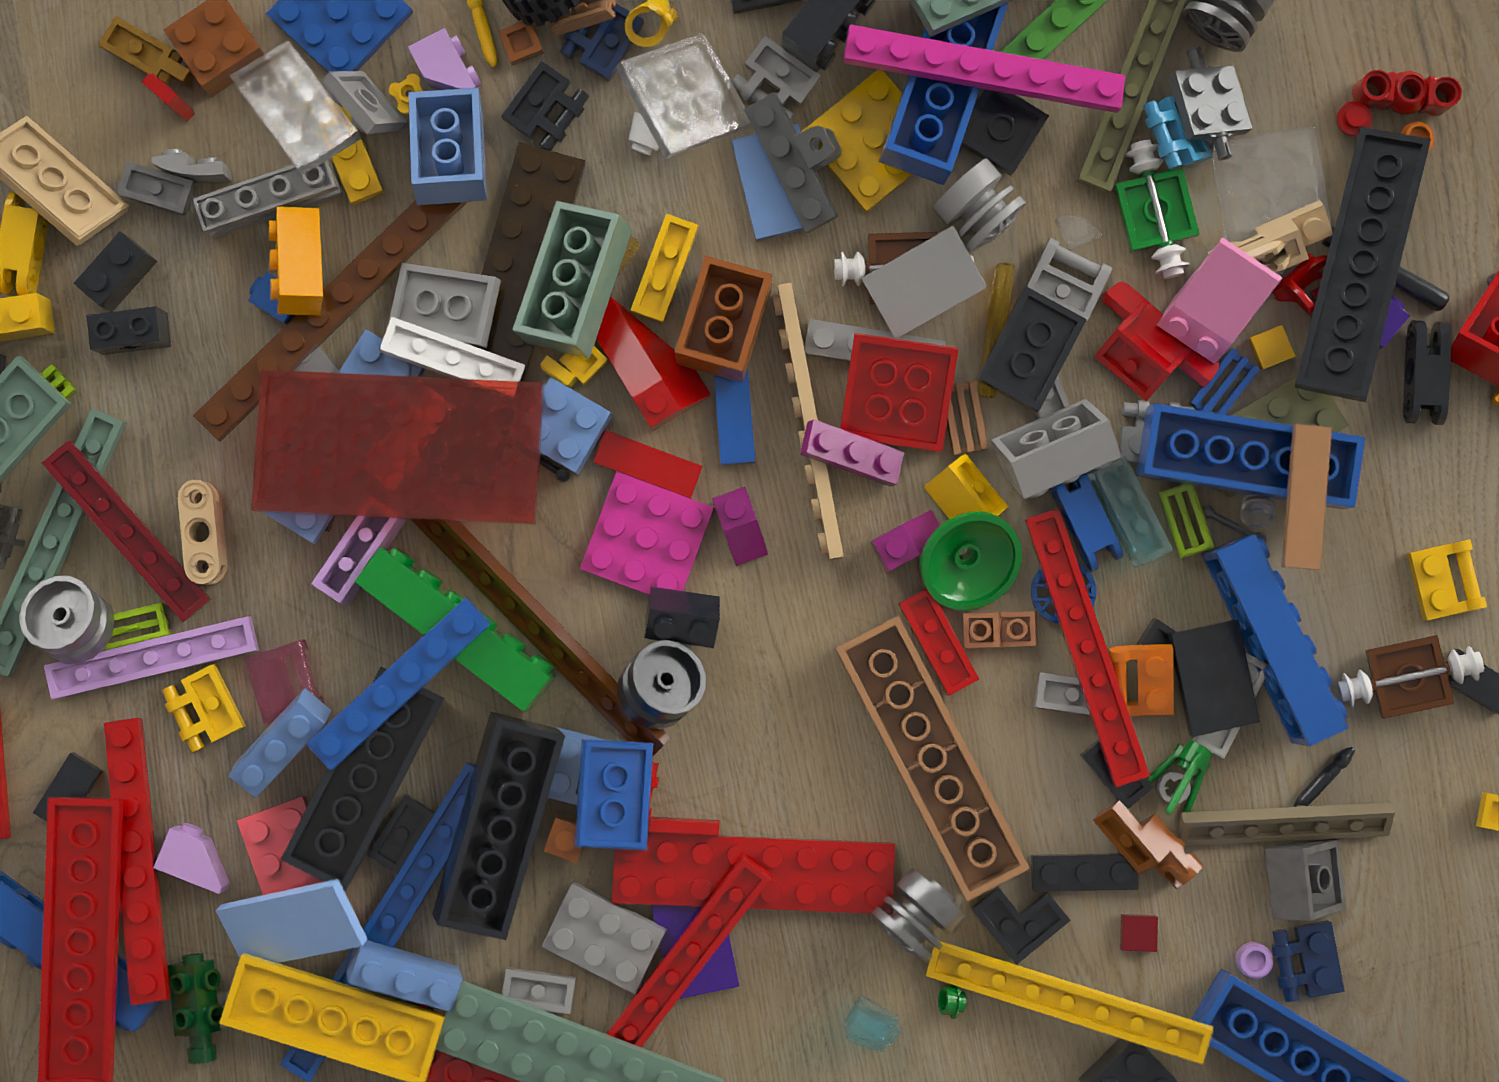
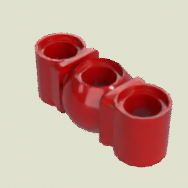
[1352,70,1462,116]

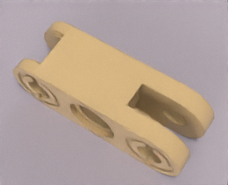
[178,480,228,585]

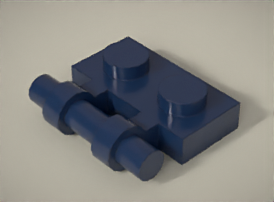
[559,0,644,82]
[1271,920,1345,1002]

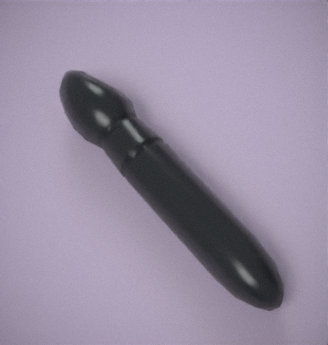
[1294,747,1355,807]

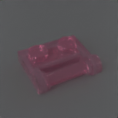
[245,639,324,724]

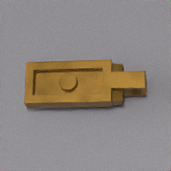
[98,16,195,87]

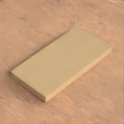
[0,116,129,247]

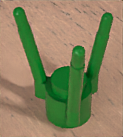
[1146,739,1213,815]

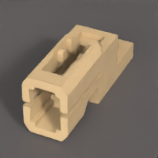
[1207,200,1333,273]

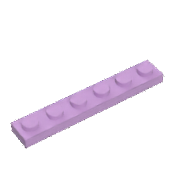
[44,616,259,699]

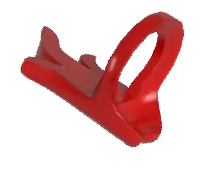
[1272,253,1328,317]

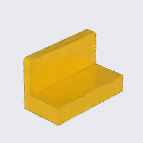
[924,453,1009,519]

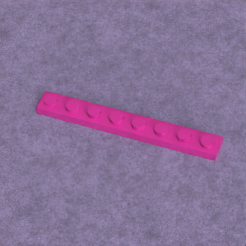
[843,25,1126,113]

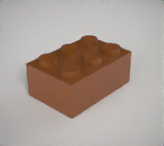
[675,255,773,383]

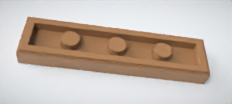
[1281,424,1332,570]

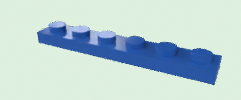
[307,598,491,770]

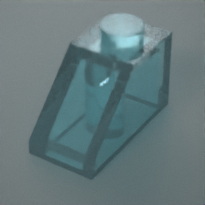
[843,994,901,1052]

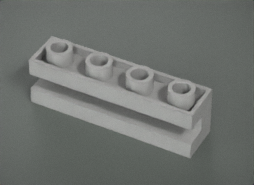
[192,154,344,239]

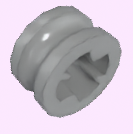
[1156,771,1191,803]

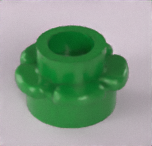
[938,985,967,1019]

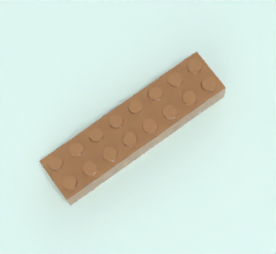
[834,616,1030,901]

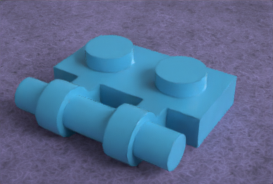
[1143,96,1214,170]

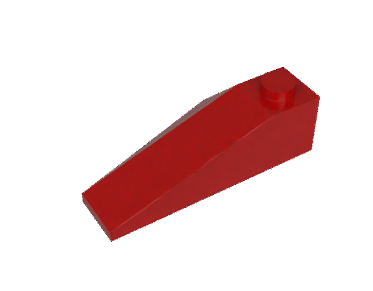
[596,296,711,431]

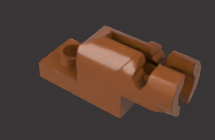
[1093,800,1203,889]

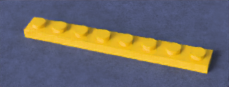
[926,941,1213,1064]

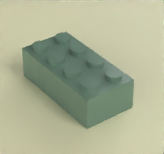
[513,201,632,359]

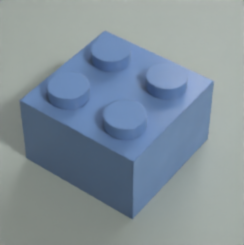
[515,377,613,476]

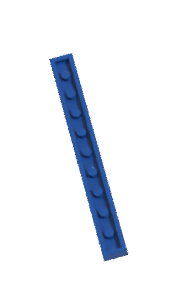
[280,762,475,1082]

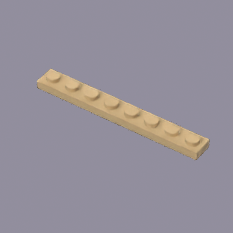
[772,283,844,560]

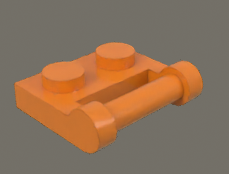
[1109,644,1174,716]

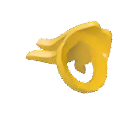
[624,0,678,47]

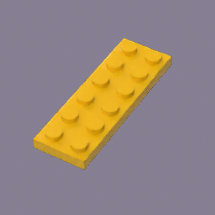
[219,953,445,1082]

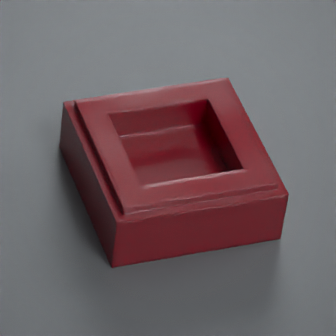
[1120,914,1158,952]

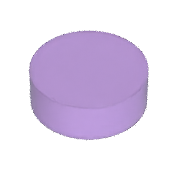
[1235,942,1273,979]

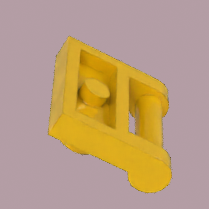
[1406,539,1487,621]

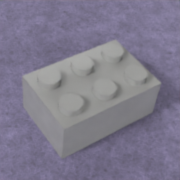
[991,399,1121,499]

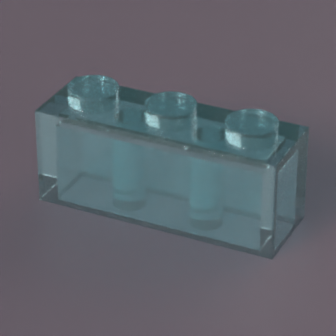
[1088,456,1173,568]

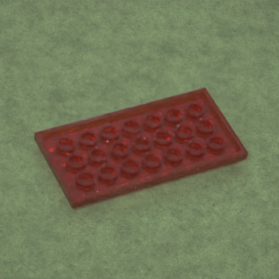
[251,370,544,525]

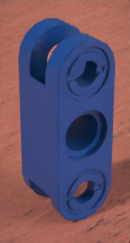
[1049,473,1124,572]

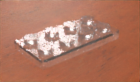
[230,40,361,175]

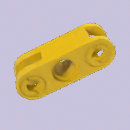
[0,191,49,296]

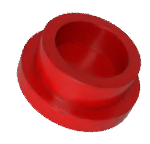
[1336,101,1372,136]

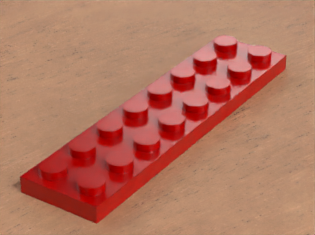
[37,797,123,1082]
[612,832,895,914]

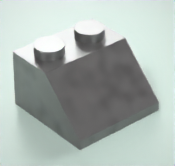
[1265,839,1346,920]

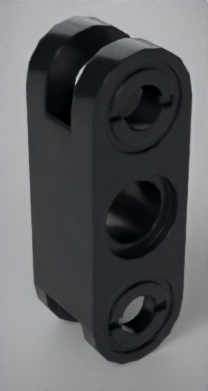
[1403,320,1452,425]

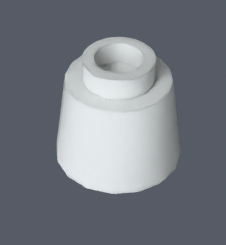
[628,112,670,156]

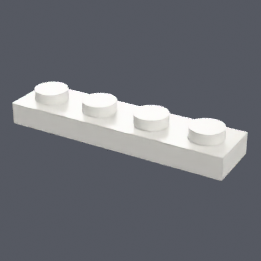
[380,317,525,400]

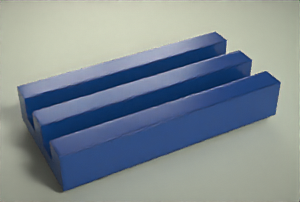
[1189,348,1260,414]

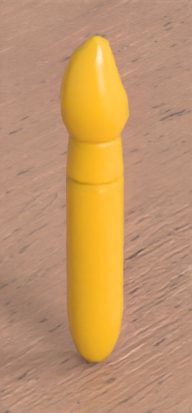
[467,0,497,67]

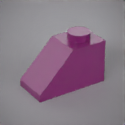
[712,487,768,566]
[870,510,940,573]

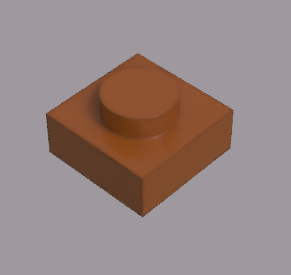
[498,21,544,66]

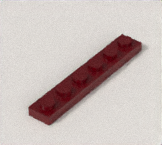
[41,440,211,622]

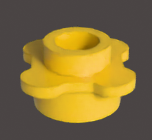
[389,74,423,114]

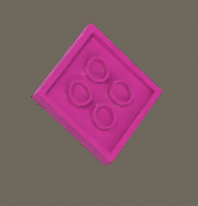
[580,471,714,594]

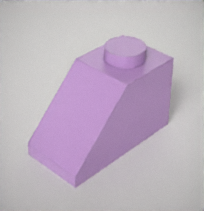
[154,823,230,894]

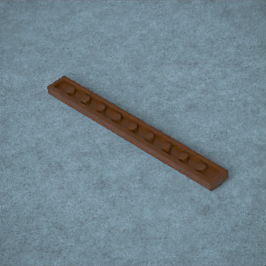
[193,200,467,442]
[405,489,671,756]

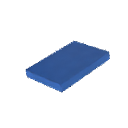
[575,739,653,850]

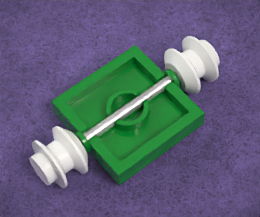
[1114,140,1200,279]

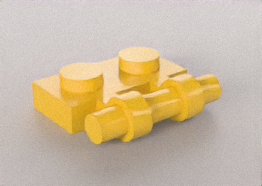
[162,664,246,753]

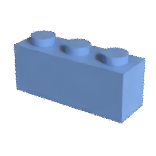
[228,688,332,798]
[346,940,463,1012]

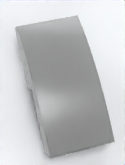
[151,149,232,183]

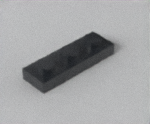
[1031,853,1139,891]

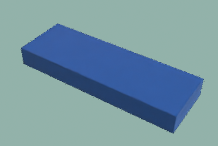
[714,369,755,465]

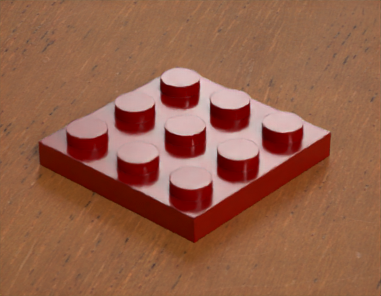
[840,333,959,452]

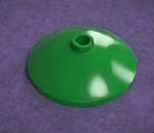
[920,512,1022,610]

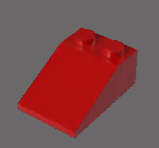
[1451,271,1499,387]

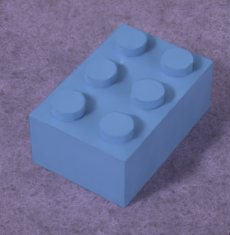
[408,88,487,205]

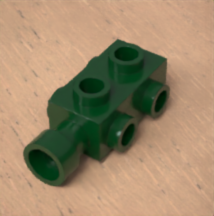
[168,953,223,1064]

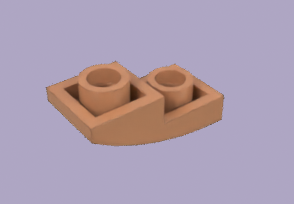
[963,611,1038,648]

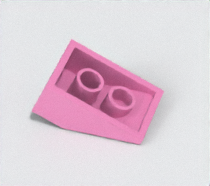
[1157,237,1282,364]

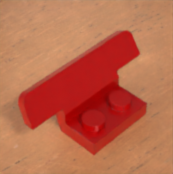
[1094,282,1219,401]

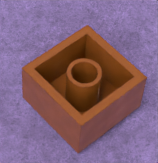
[163,0,269,97]

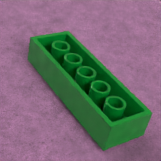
[354,547,556,712]

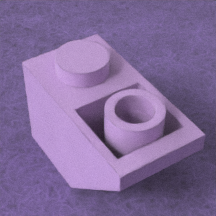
[408,28,481,98]

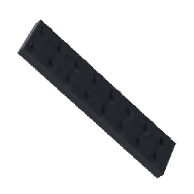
[1295,127,1431,403]

